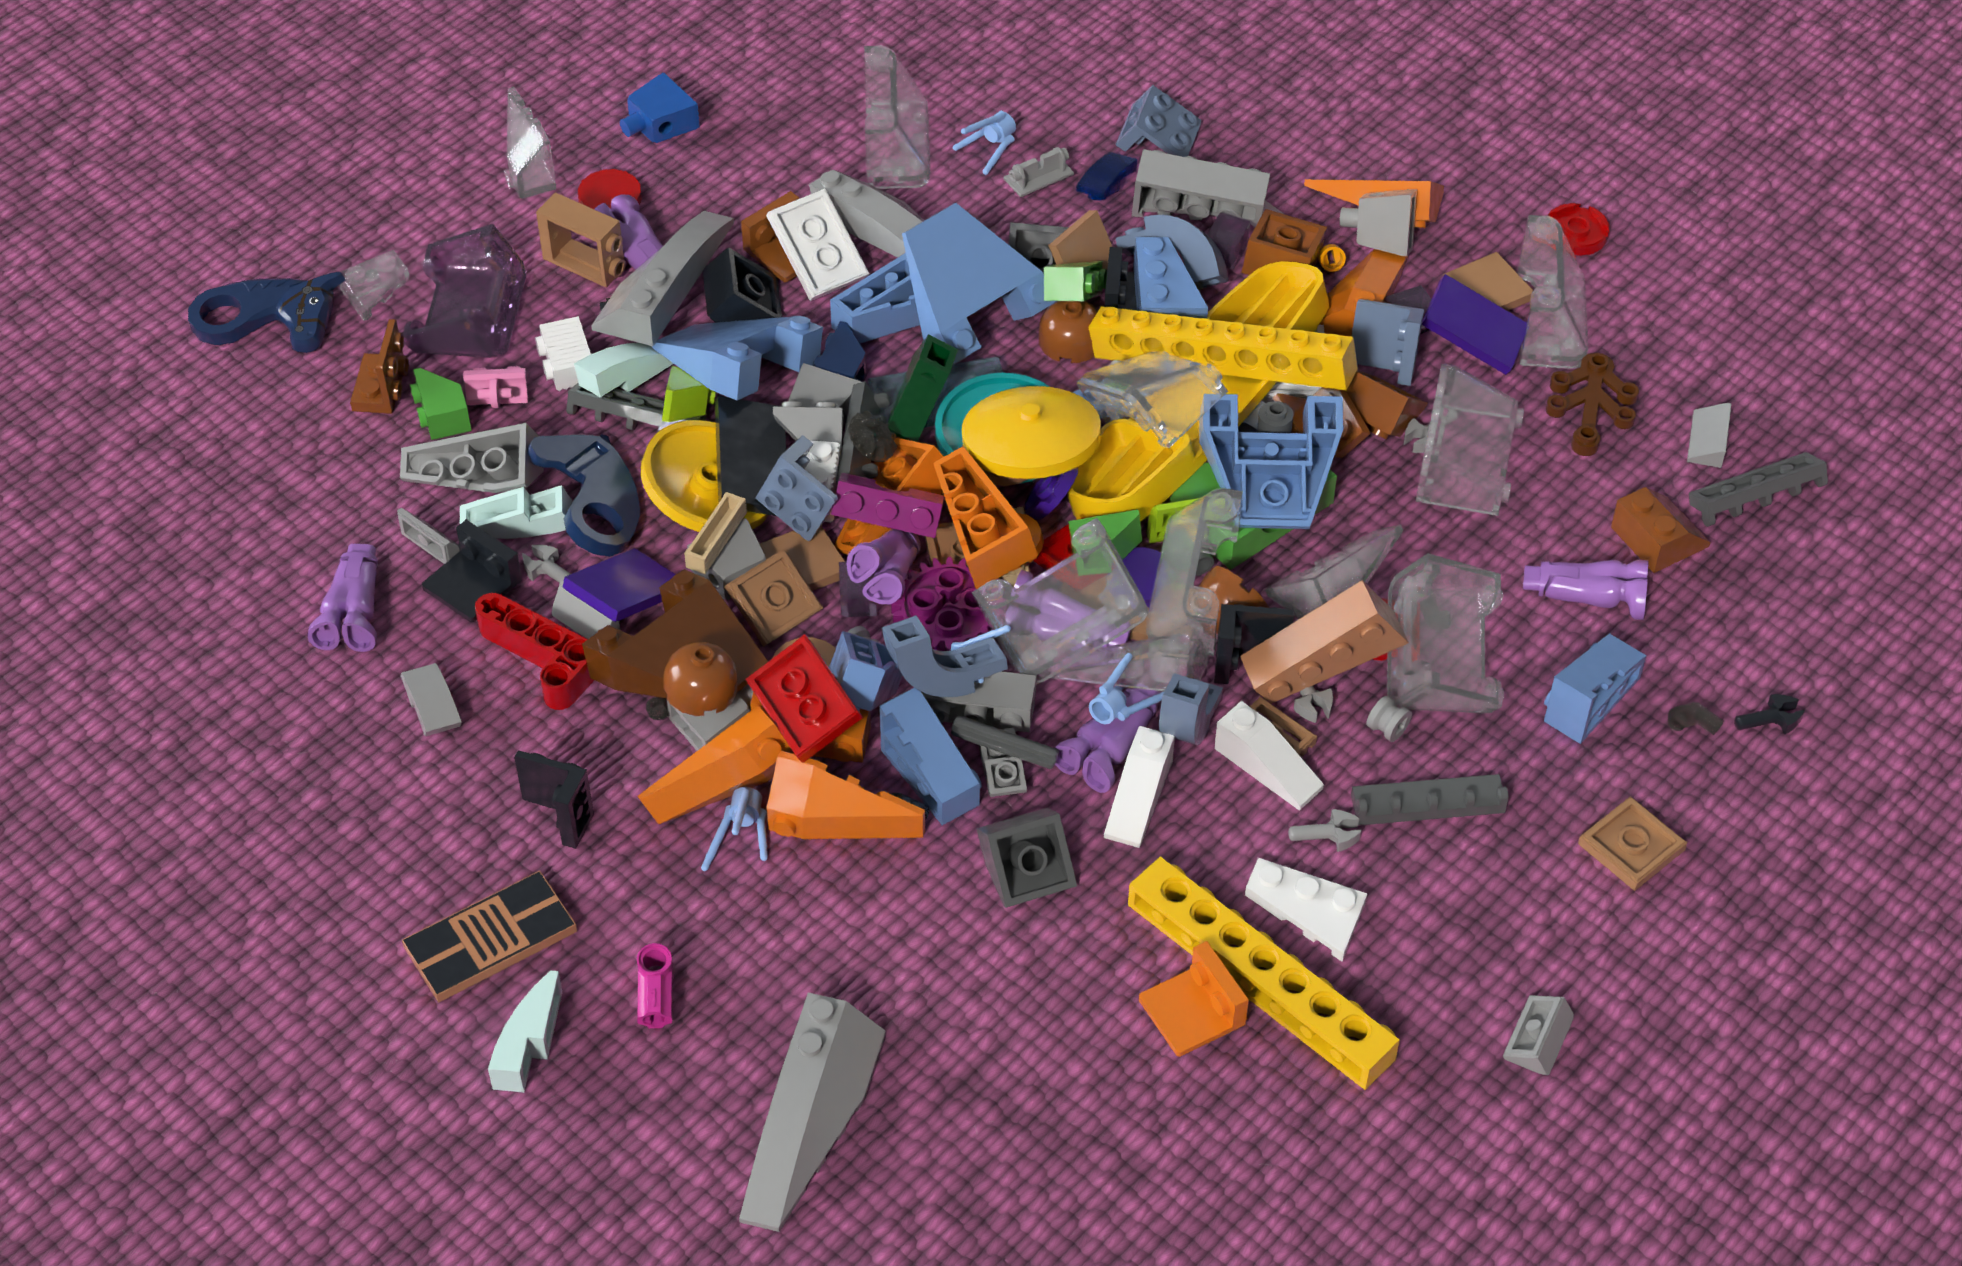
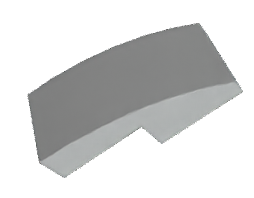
[401,663,462,737]
[979,728,1027,797]

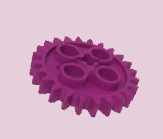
[891,557,1007,651]

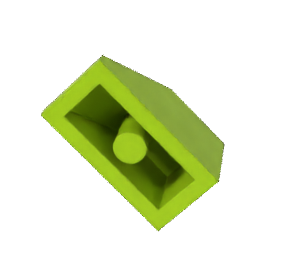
[662,366,716,422]

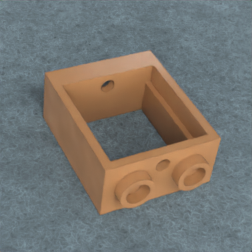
[536,192,625,288]

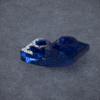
[1076,152,1137,200]

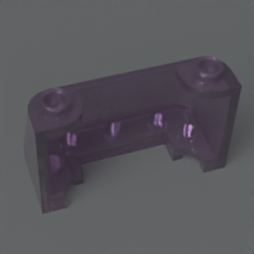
[403,224,526,358]

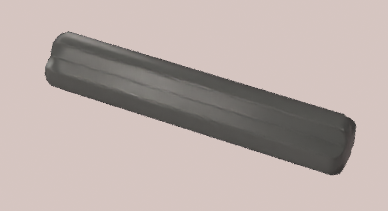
[951,716,1059,769]

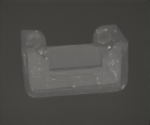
[864,45,930,189]
[1517,215,1588,369]
[1076,351,1228,448]
[1416,363,1524,516]
[1146,488,1243,656]
[972,518,1148,684]
[1387,553,1504,714]

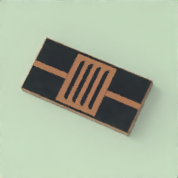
[402,871,577,1003]

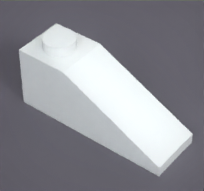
[1214,701,1324,811]
[1104,726,1175,848]

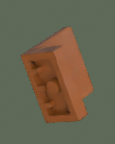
[741,191,799,282]
[350,319,409,414]
[1273,387,1371,458]

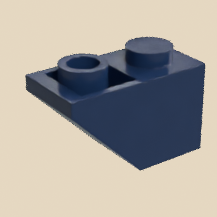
[813,321,867,382]

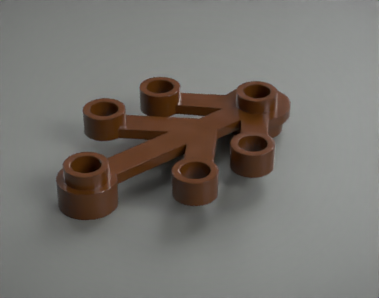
[1546,353,1639,456]

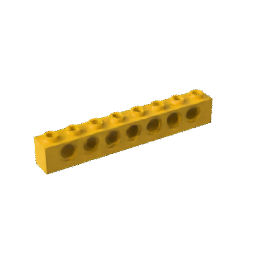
[1088,306,1358,391]
[1128,856,1400,1090]

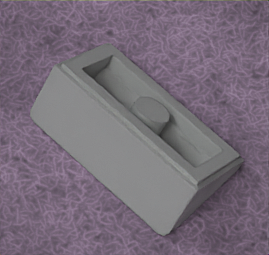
[1687,403,1731,468]
[397,508,460,564]
[552,576,620,639]
[1503,995,1574,1075]

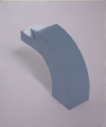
[1115,215,1229,289]
[882,615,1008,697]
[1159,673,1223,745]

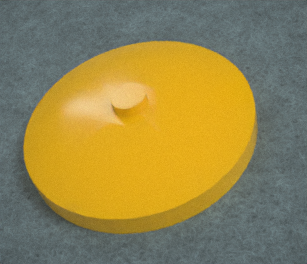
[962,386,1101,479]
[641,420,769,532]

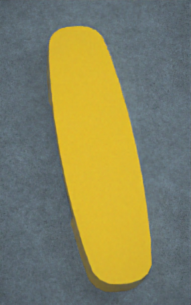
[1067,261,1329,522]

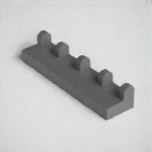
[836,381,890,485]
[566,383,707,432]
[1689,452,1828,527]
[1351,774,1508,825]

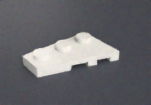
[1245,858,1367,962]

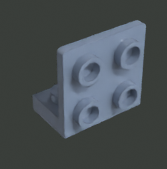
[1116,85,1201,157]
[1351,299,1424,386]
[755,435,838,541]

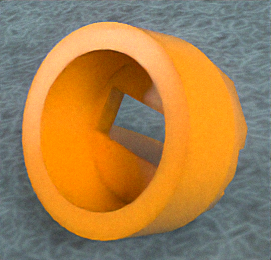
[1318,244,1346,272]

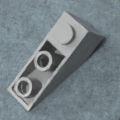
[922,671,1036,732]

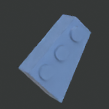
[1133,237,1208,318]
[830,253,920,343]
[829,631,903,711]
[1544,633,1647,744]
[880,688,982,826]

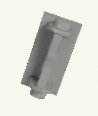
[1003,147,1074,197]

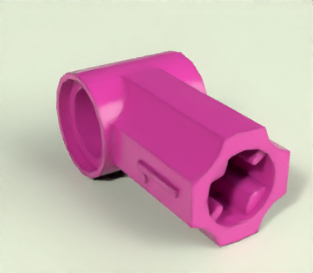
[637,943,674,1029]

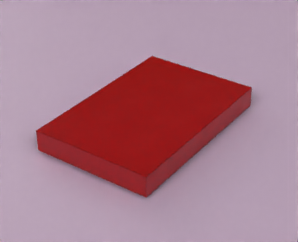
[745,634,863,763]

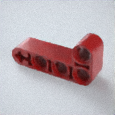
[475,593,594,710]

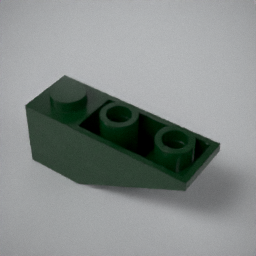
[885,334,958,442]

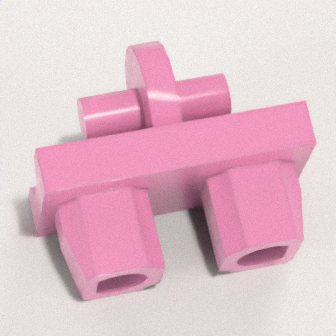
[463,366,528,409]

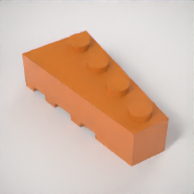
[933,446,1038,590]

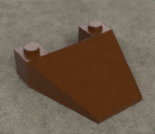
[582,569,768,698]

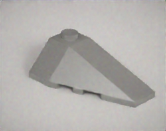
[400,423,544,493]

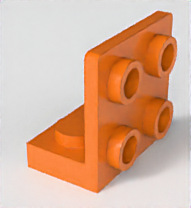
[1139,941,1249,1057]

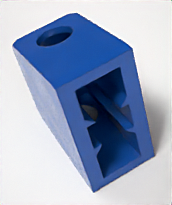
[620,72,700,143]

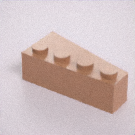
[1240,580,1409,704]

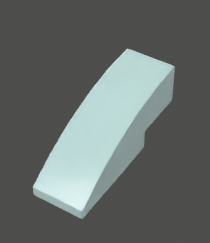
[574,343,674,397]
[460,485,573,539]
[488,970,562,1093]

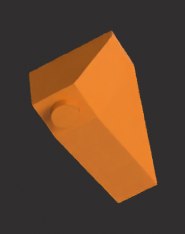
[1304,179,1444,228]
[1319,249,1408,337]
[834,437,944,555]
[637,706,794,824]
[767,751,925,839]

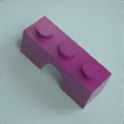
[831,472,944,538]

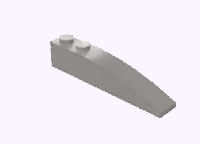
[809,170,924,258]
[591,211,734,346]
[739,992,886,1232]

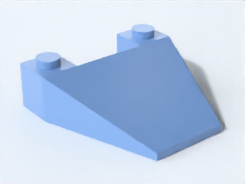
[902,203,1055,364]
[652,316,823,400]
[1199,394,1343,529]

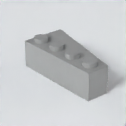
[1132,149,1270,223]

